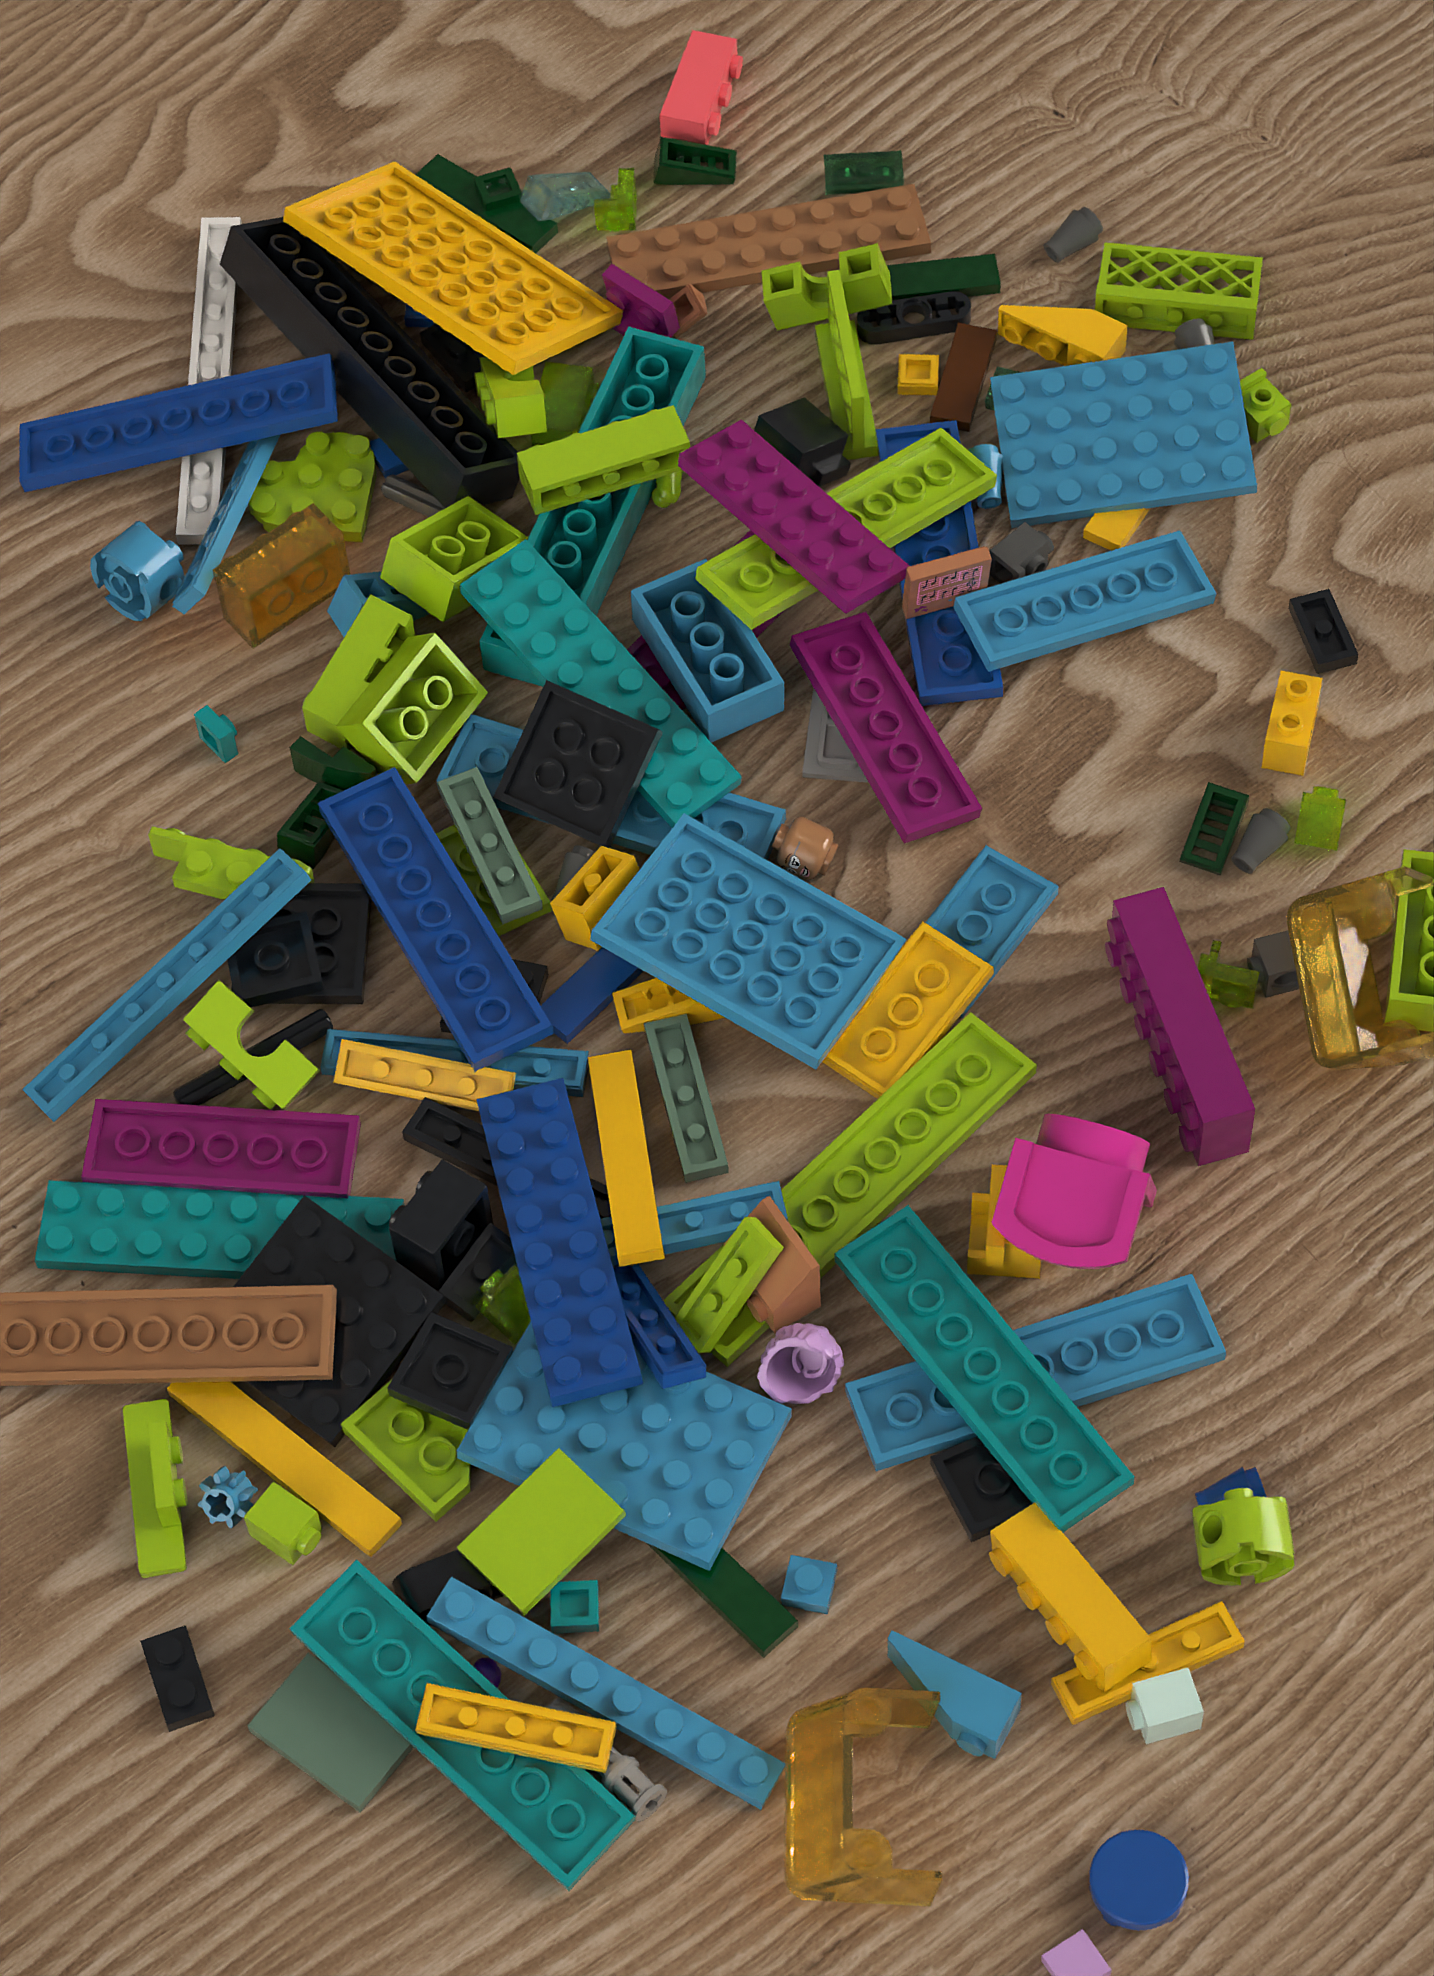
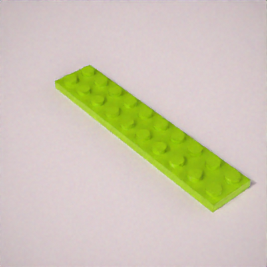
[663,1012,1037,1367]

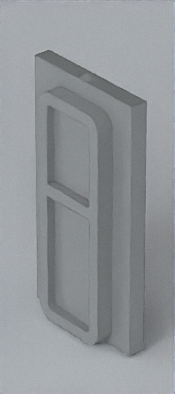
[802,687,869,783]

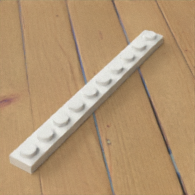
[176,217,242,545]

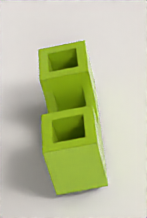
[762,243,892,331]
[474,357,547,438]
[183,980,321,1110]

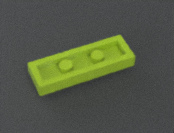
[675,1217,784,1353]

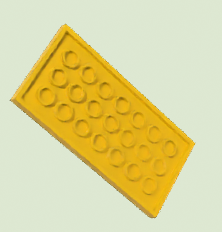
[283,161,623,375]

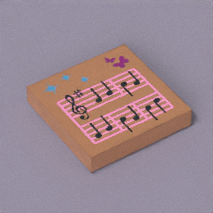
[902,546,992,619]

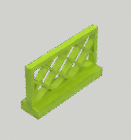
[1095,242,1263,340]
[815,270,878,460]

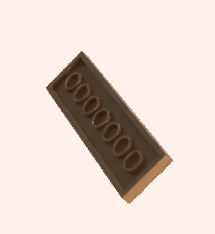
[606,184,931,299]
[0,1285,337,1386]

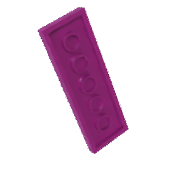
[678,419,910,614]
[789,611,982,844]
[81,1099,361,1198]

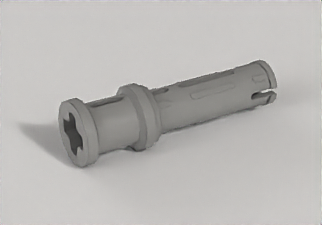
[547,1697,667,1822]

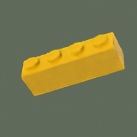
[989,1502,1152,1691]

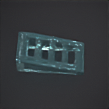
[520,172,611,221]

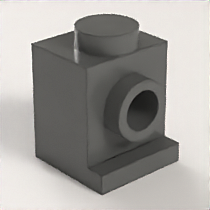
[989,522,1054,584]

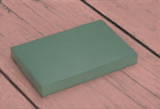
[247,1652,414,1813]

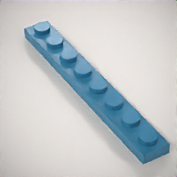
[22,848,311,1122]
[426,1577,786,1810]

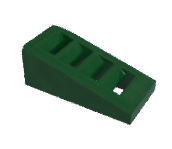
[653,137,737,185]
[277,782,344,869]
[1179,782,1249,876]

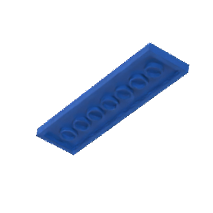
[19,353,338,492]
[876,420,1003,706]
[318,767,554,1072]
[476,1078,643,1407]

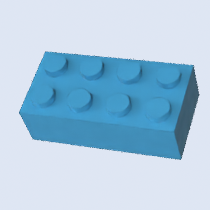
[631,558,784,743]

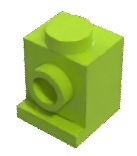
[1240,368,1291,443]

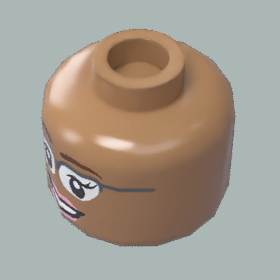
[771,817,838,880]

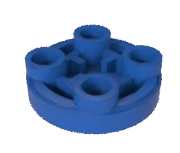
[1089,1830,1189,1930]

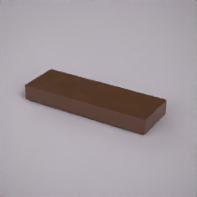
[930,323,997,432]

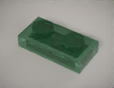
[824,151,904,195]

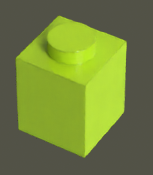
[244,1481,322,1565]

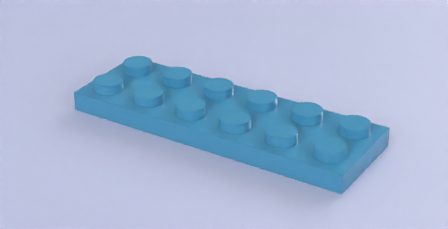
[953,530,1217,672]

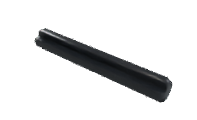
[173,1009,333,1105]

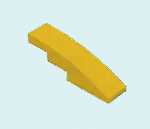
[612,978,725,1034]

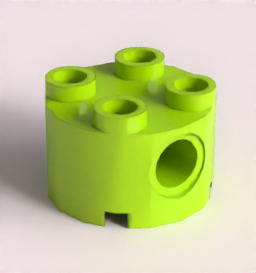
[1192,1488,1295,1586]

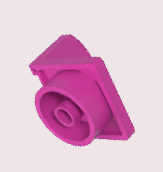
[992,1114,1157,1269]

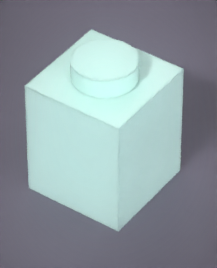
[1125,1668,1204,1744]

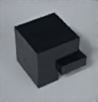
[754,397,851,487]

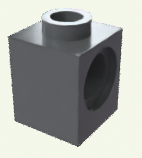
[1247,926,1319,998]

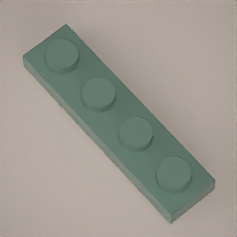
[438,767,543,924]
[644,1014,729,1183]

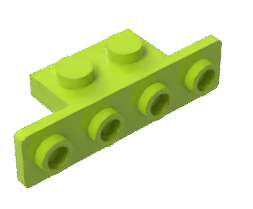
[148,826,315,900]
[123,1399,188,1578]

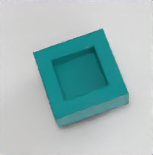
[194,705,238,763]
[550,1580,600,1634]

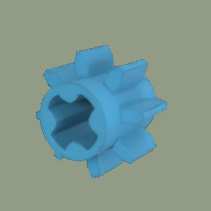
[197,1466,258,1528]

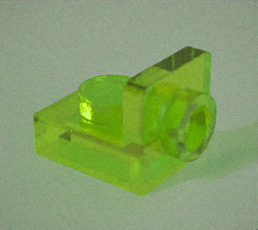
[594,168,637,231]

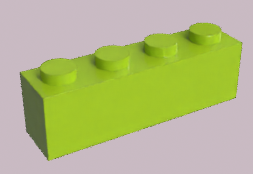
[517,405,690,515]

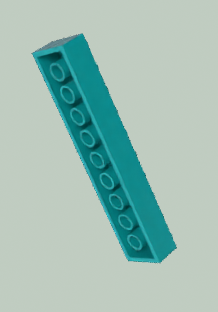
[479,326,706,687]

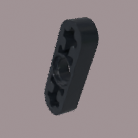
[857,291,971,345]

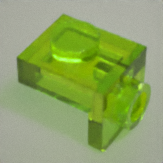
[1294,786,1346,851]
[1198,940,1260,1009]
[475,1265,531,1345]

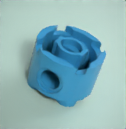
[90,521,185,621]

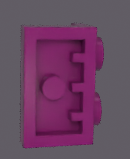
[602,264,680,338]

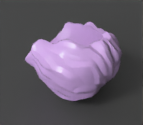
[757,1323,844,1404]

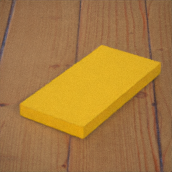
[822,921,994,1099]

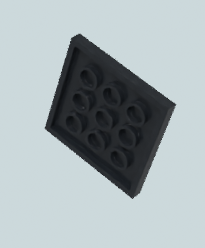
[233,1195,448,1447]

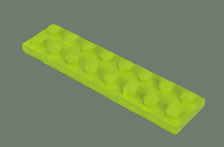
[695,428,997,630]

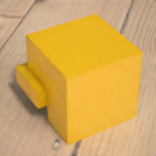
[967,1164,1041,1279]

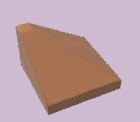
[669,284,707,338]

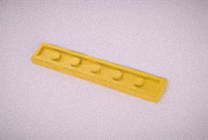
[588,1050,665,1267]
[167,1382,402,1558]

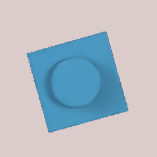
[781,1555,837,1614]

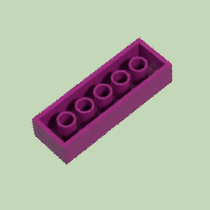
[1105,887,1255,1166]

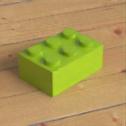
[380,496,528,622]
[336,633,489,785]

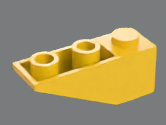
[998,305,1128,366]

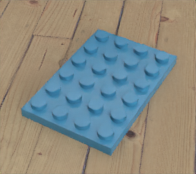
[990,341,1257,528]
[590,813,907,1070]
[457,1322,792,1571]

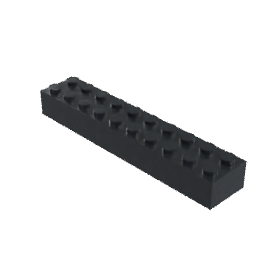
[219,217,520,508]

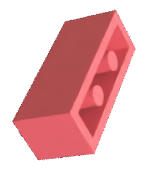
[659,30,743,145]

